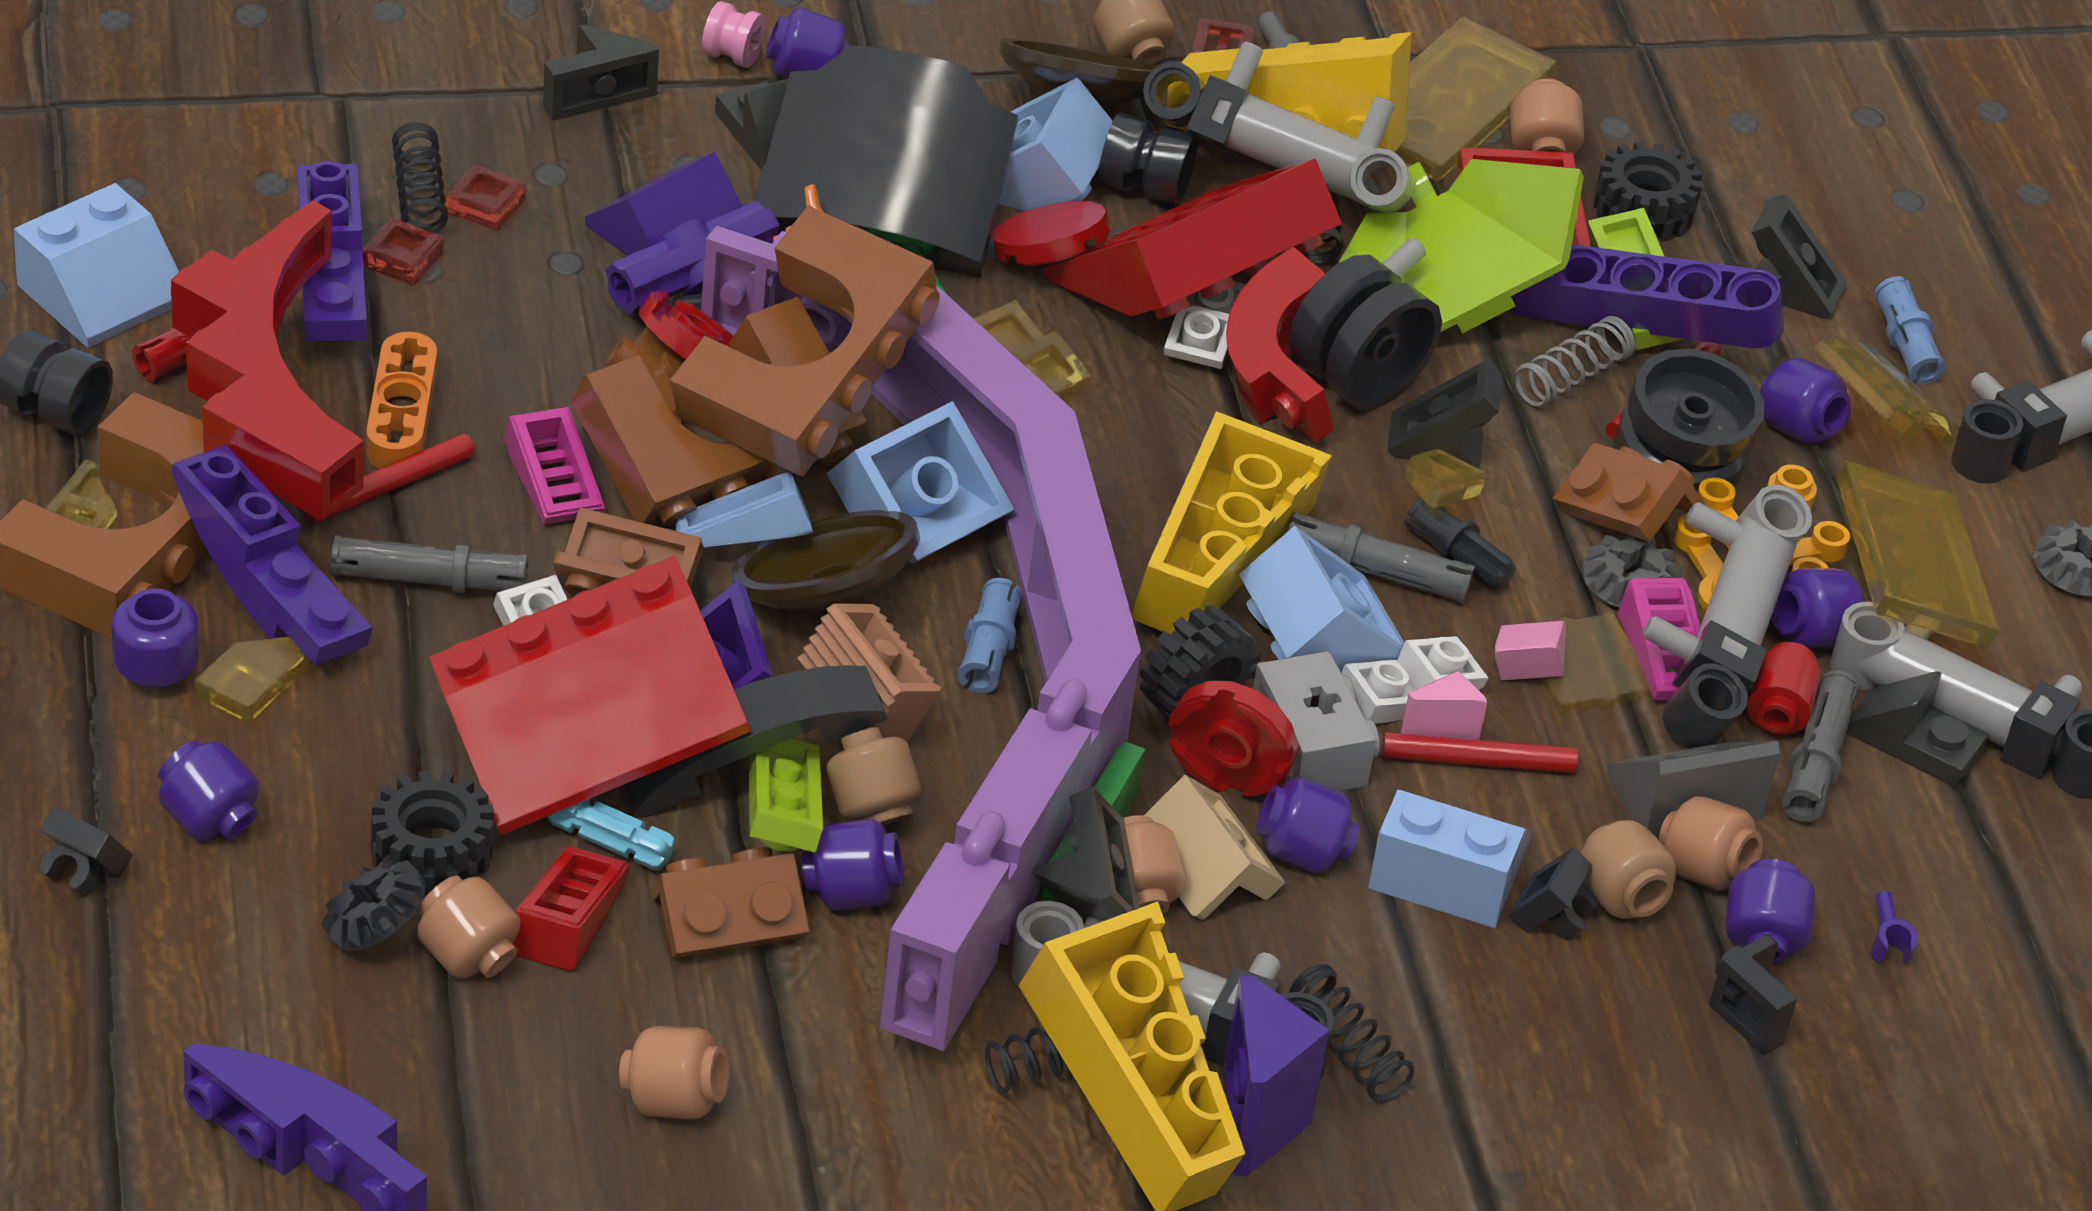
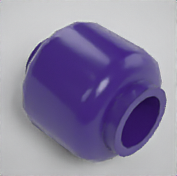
[765,8,851,80]
[1760,358,1851,445]
[1771,568,1865,650]
[111,589,199,687]
[158,740,260,841]
[1256,777,1360,874]
[802,819,904,912]
[1726,859,1815,963]

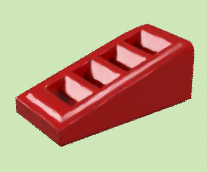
[513,846,630,971]

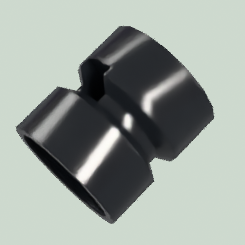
[1098,112,1199,206]
[0,329,113,436]

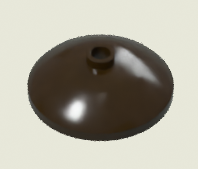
[999,38,1157,105]
[732,510,920,615]

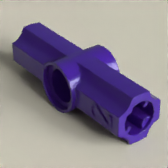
[605,201,780,315]

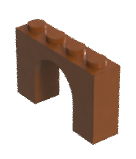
[670,205,940,477]
[571,297,867,527]
[0,392,207,638]

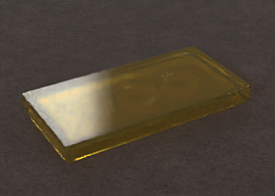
[1394,17,1557,181]
[1836,460,1999,647]

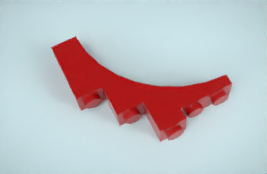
[170,200,364,521]

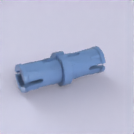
[1874,276,1946,385]
[958,578,1023,694]

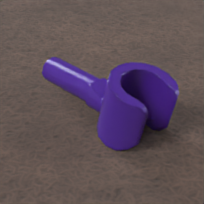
[1871,891,1918,964]

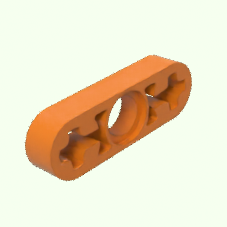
[366,332,437,469]

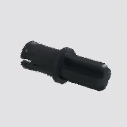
[1404,495,1516,590]

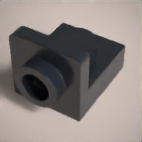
[1708,934,1797,1056]

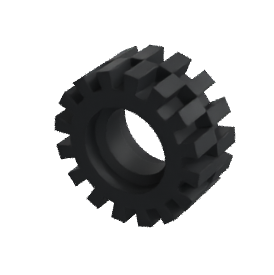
[1593,142,1703,242]
[1139,606,1261,718]
[371,770,494,895]

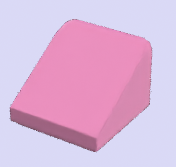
[1495,621,1565,680]
[1401,671,1487,740]

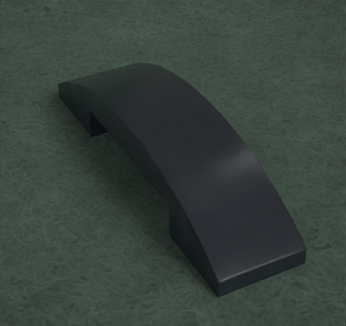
[626,665,888,819]

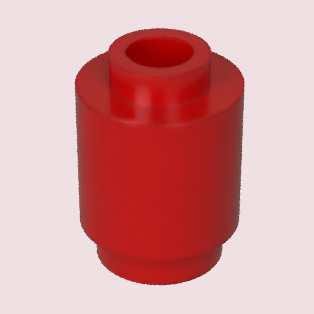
[1747,642,1821,735]

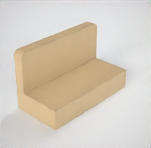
[1144,775,1285,920]

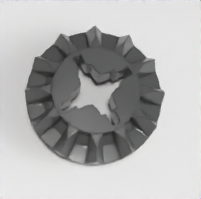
[2033,519,2092,596]
[1582,534,1683,607]

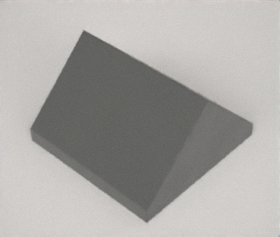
[1607,741,1780,838]

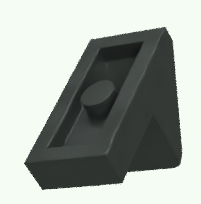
[543,25,659,121]
[715,79,788,171]
[1751,193,1847,318]
[1387,358,1503,469]
[1846,671,1989,788]
[1033,786,1139,921]

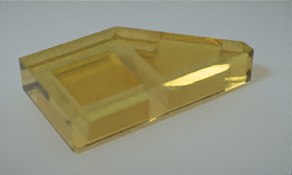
[1404,449,1487,509]
[46,459,118,529]
[195,637,313,723]

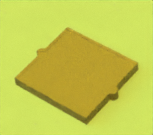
[1540,613,1653,713]

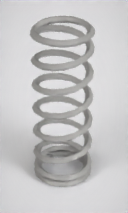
[1515,316,1635,408]

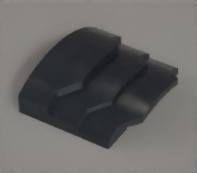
[754,45,1018,278]

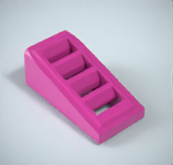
[504,407,605,525]
[1618,578,1700,700]

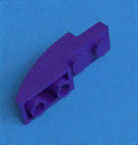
[297,161,367,341]
[171,445,373,666]
[183,1043,427,1211]

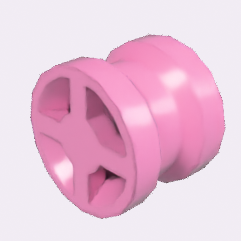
[702,1,766,68]

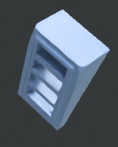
[675,471,813,547]

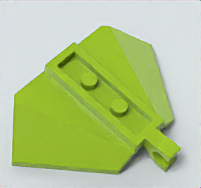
[1339,159,1584,333]

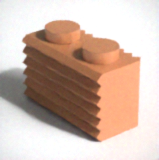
[797,604,941,743]

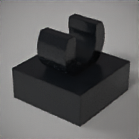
[39,806,133,897]
[1509,847,1599,940]

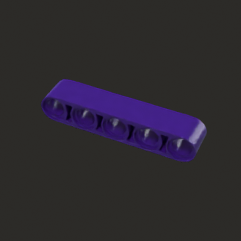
[1508,244,1784,348]

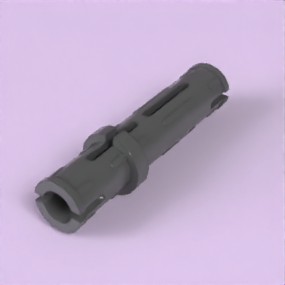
[1288,512,1475,604]
[331,535,529,594]
[1782,670,1860,822]

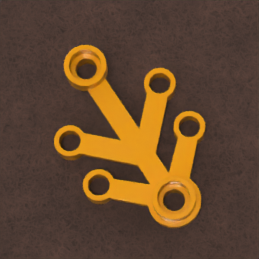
[1674,465,1850,615]

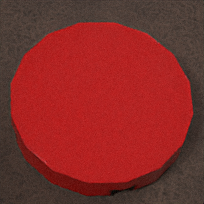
[991,201,1111,266]
[639,291,733,359]
[1168,681,1298,797]

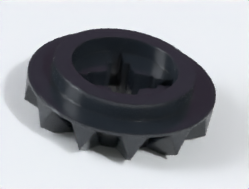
[321,859,425,951]

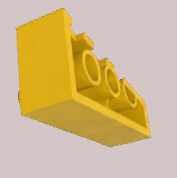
[1167,32,1412,152]
[1131,411,1332,634]
[1018,902,1245,1211]

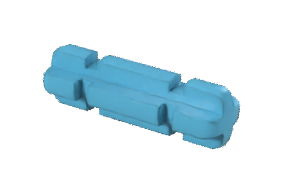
[548,799,676,871]

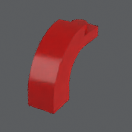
[1226,247,1334,443]

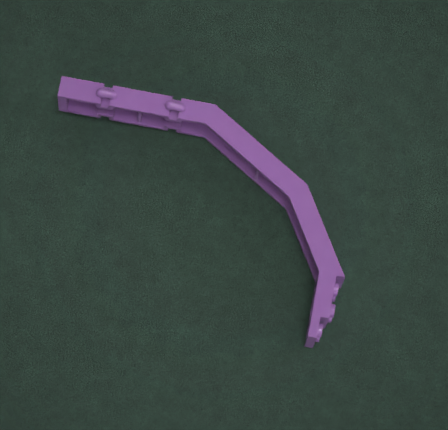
[701,226,1141,1051]

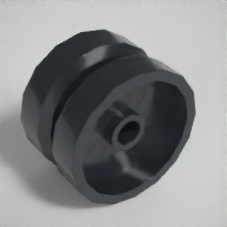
[1288,254,1442,411]
[1614,349,1765,492]

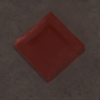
[445,164,526,231]
[362,218,444,286]

